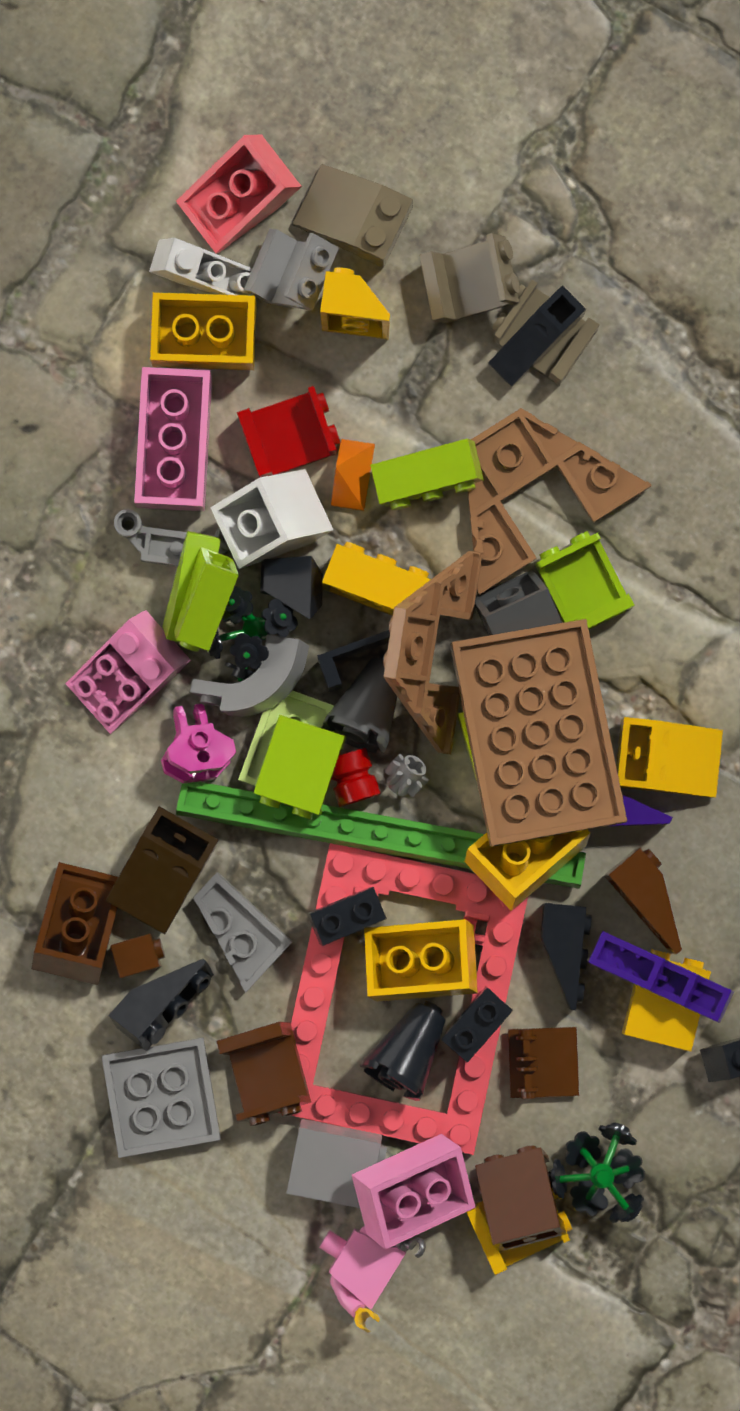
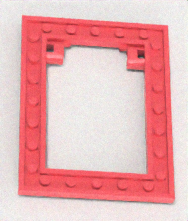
[278,843,528,1155]

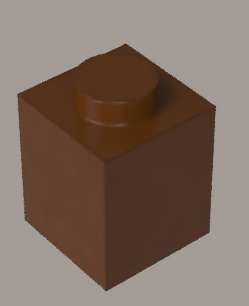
[110,933,166,978]

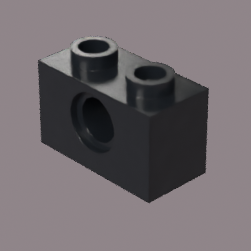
[307,887,387,946]
[441,987,513,1063]

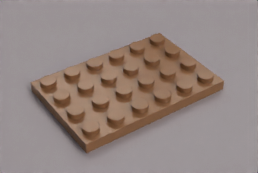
[450,619,627,847]

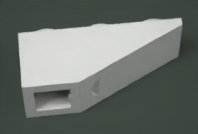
[149,238,256,298]

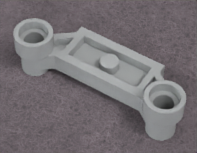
[114,509,231,567]

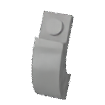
[190,635,309,717]

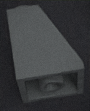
[475,570,562,636]

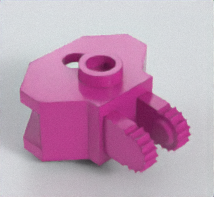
[161,704,236,784]

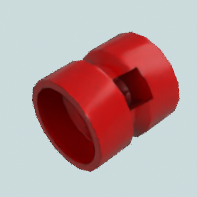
[331,748,381,807]

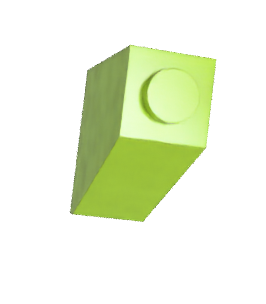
[174,547,239,652]

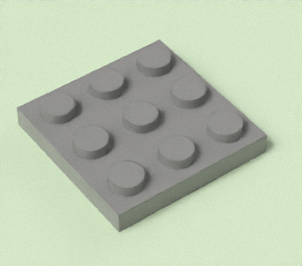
[102,1037,221,1158]

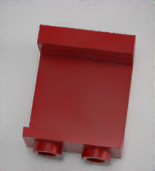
[237,386,341,478]

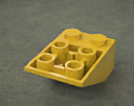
[616,717,723,798]

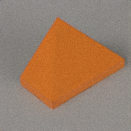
[331,439,375,511]

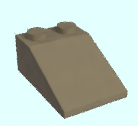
[293,164,413,268]

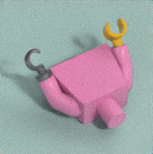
[319,1226,426,1333]

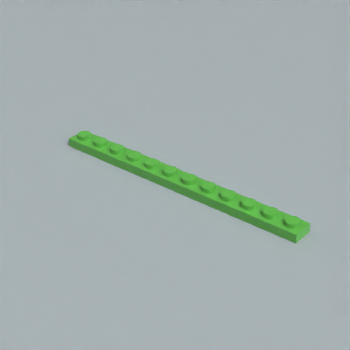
[176,782,586,889]

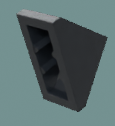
[260,556,323,619]

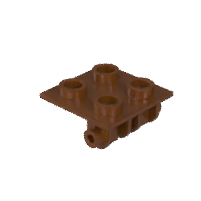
[508,1027,579,1099]

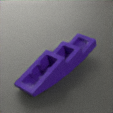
[588,931,734,1023]

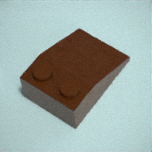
[604,848,682,954]
[31,862,118,985]

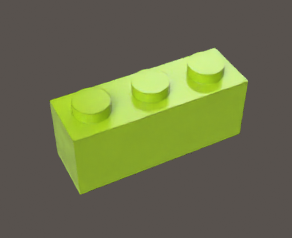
[370,438,484,510]

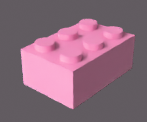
[352,1134,476,1249]

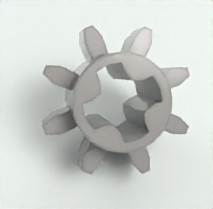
[384,754,429,797]

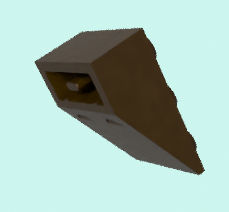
[105,806,219,935]

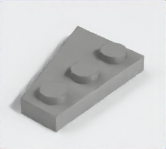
[194,872,293,993]

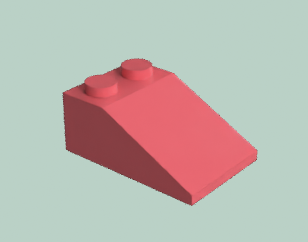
[176,134,302,253]

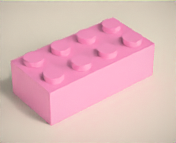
[134,367,212,511]

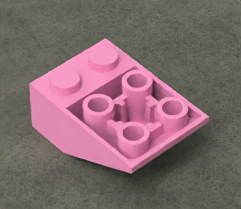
[65,610,191,734]

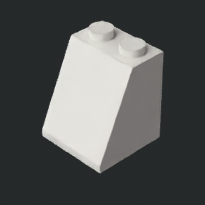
[210,469,333,569]

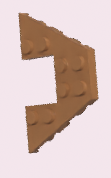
[468,408,651,595]
[383,551,483,755]

